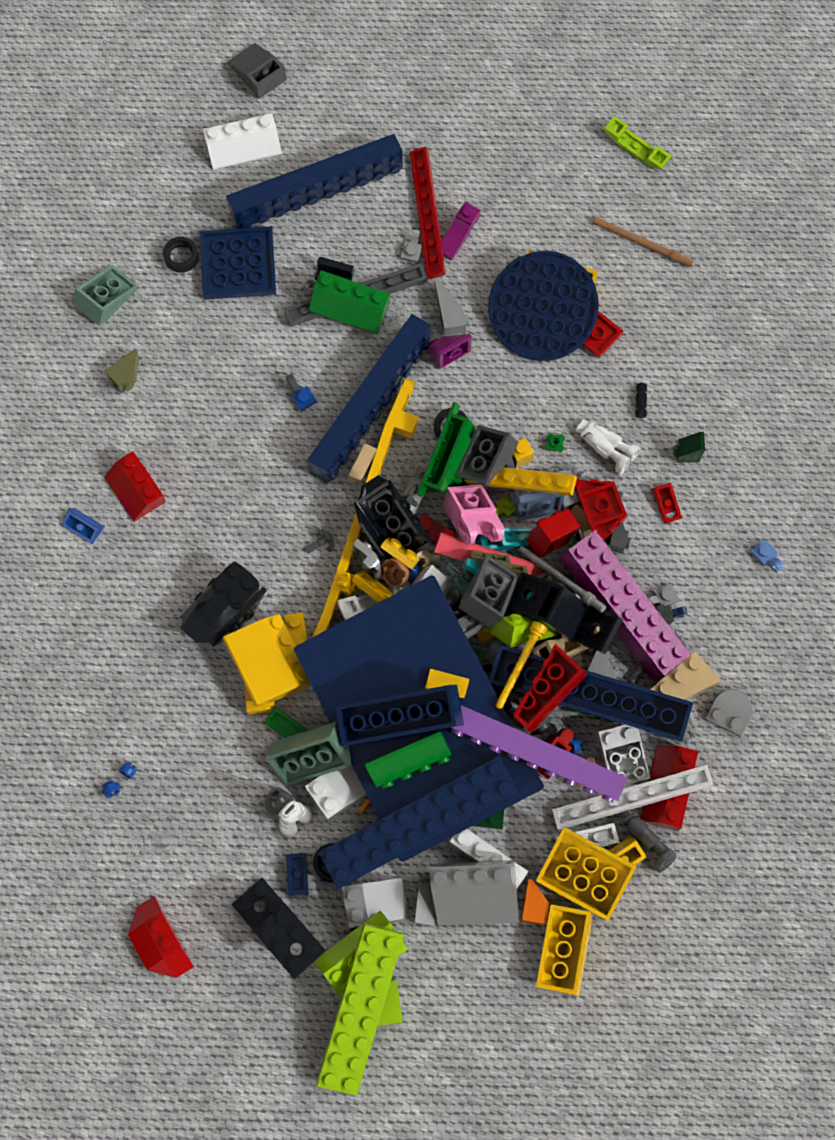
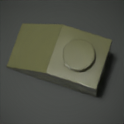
[105,349,140,393]

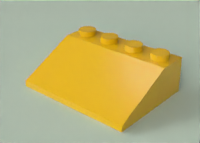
[222,614,311,707]
[536,827,637,921]

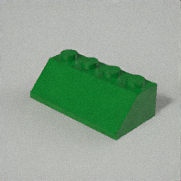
[309,271,390,335]
[365,732,452,789]

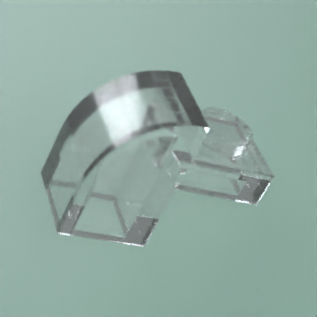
[383,298,412,342]

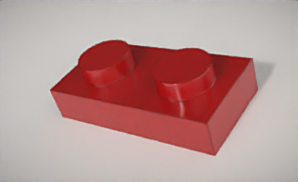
[420,513,455,544]

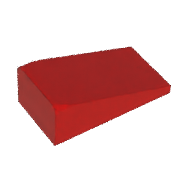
[651,482,682,524]

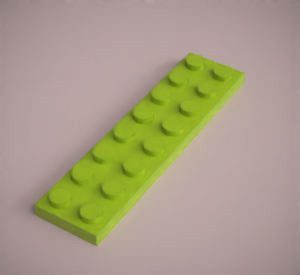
[316,923,404,1096]

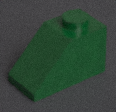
[673,432,705,463]

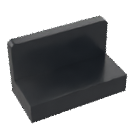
[314,256,354,281]

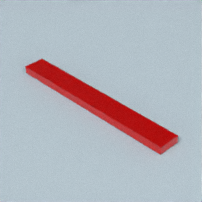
[410,146,446,280]

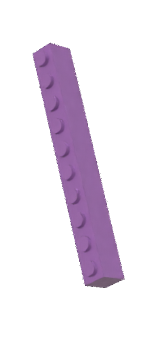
[451,705,628,803]

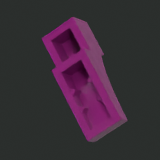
[441,202,480,261]

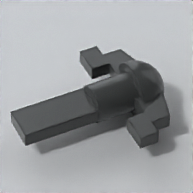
[305,528,334,554]

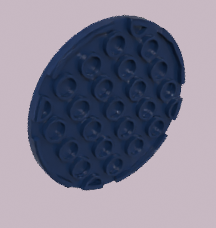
[488,251,599,361]

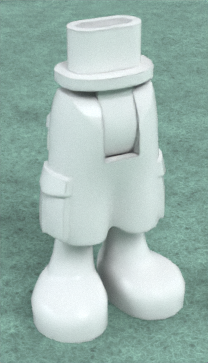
[575,419,641,475]
[279,801,312,838]

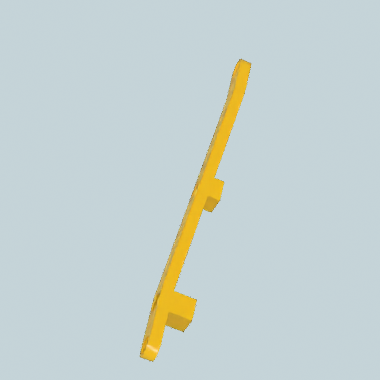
[312,378,419,637]

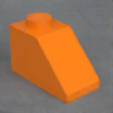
[521,879,550,926]

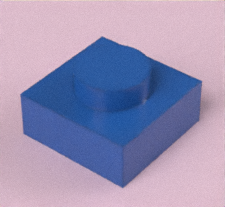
[291,386,317,412]

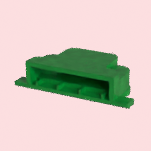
[417,402,475,497]

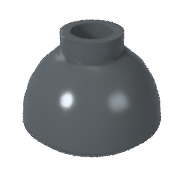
[265,788,293,815]

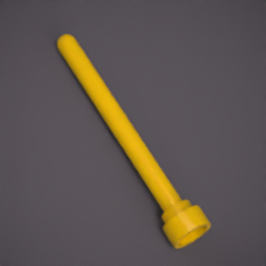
[496,621,547,709]

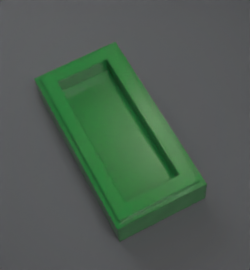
[264,707,307,738]

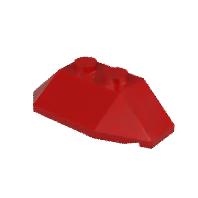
[127,896,194,978]

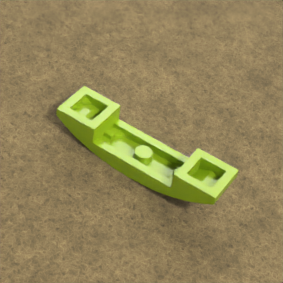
[604,115,672,170]

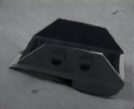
[354,475,433,559]
[180,561,267,647]

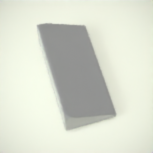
[414,882,436,926]

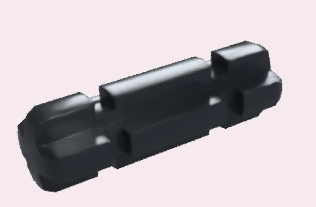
[636,382,647,419]

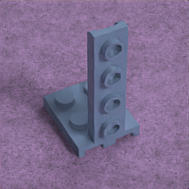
[505,458,565,521]

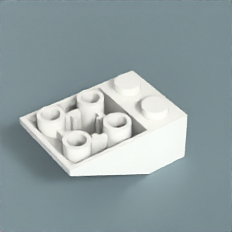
[594,722,650,785]

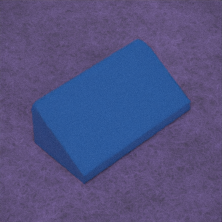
[61,508,105,544]

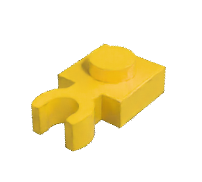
[337,571,358,597]

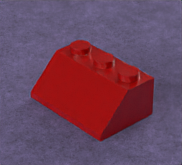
[104,451,166,522]

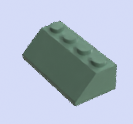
[265,721,352,786]

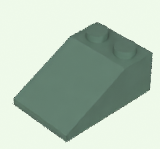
[72,265,139,325]

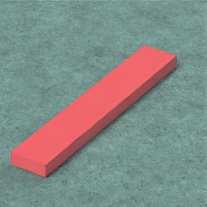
[434,532,545,577]

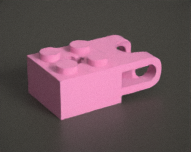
[442,484,504,545]

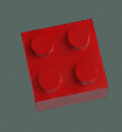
[526,508,581,558]

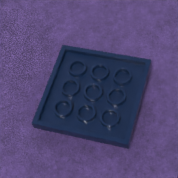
[200,226,277,300]

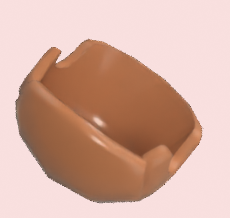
[380,558,409,588]

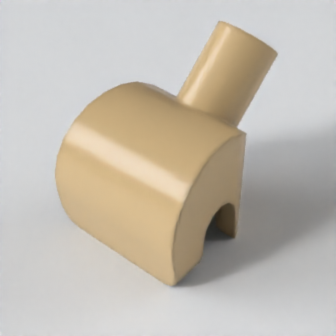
[417,550,440,570]

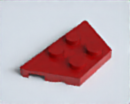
[575,478,627,540]

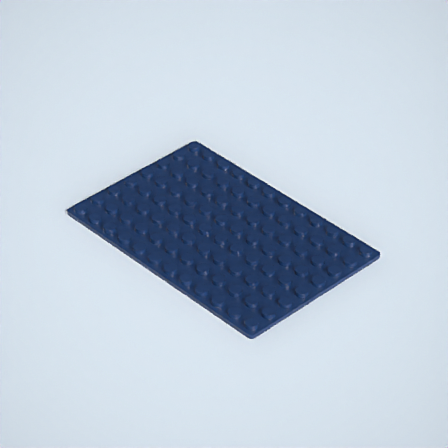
[294,575,544,862]

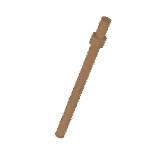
[593,217,694,267]

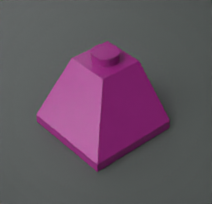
[428,334,472,369]

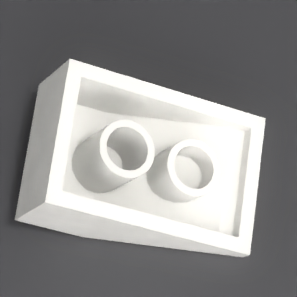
[305,765,367,822]

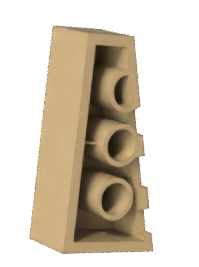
[650,652,722,700]

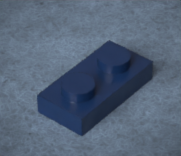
[286,853,309,896]

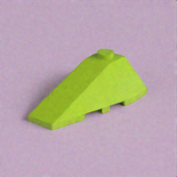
[486,614,558,648]

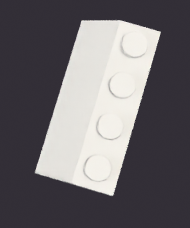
[203,113,282,170]

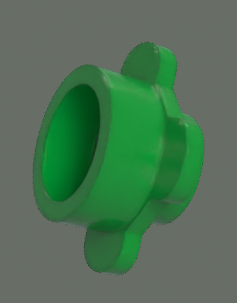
[546,433,565,452]

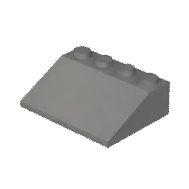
[429,860,519,925]

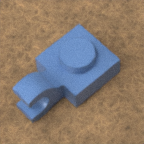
[750,539,784,573]

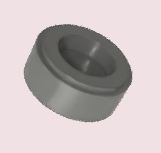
[286,373,301,392]

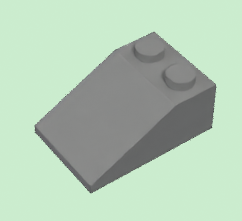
[342,878,410,930]

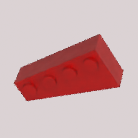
[513,644,587,733]

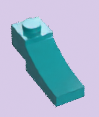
[475,527,533,551]

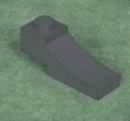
[609,491,631,554]

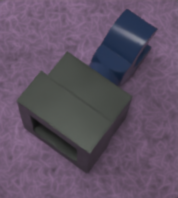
[655,604,687,624]

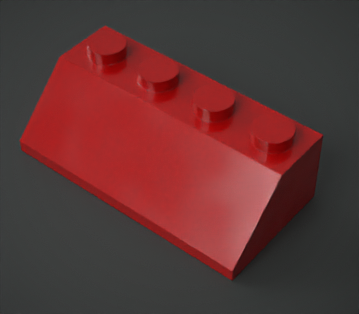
[640,745,699,831]

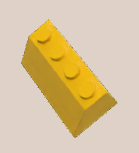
[536,904,593,997]

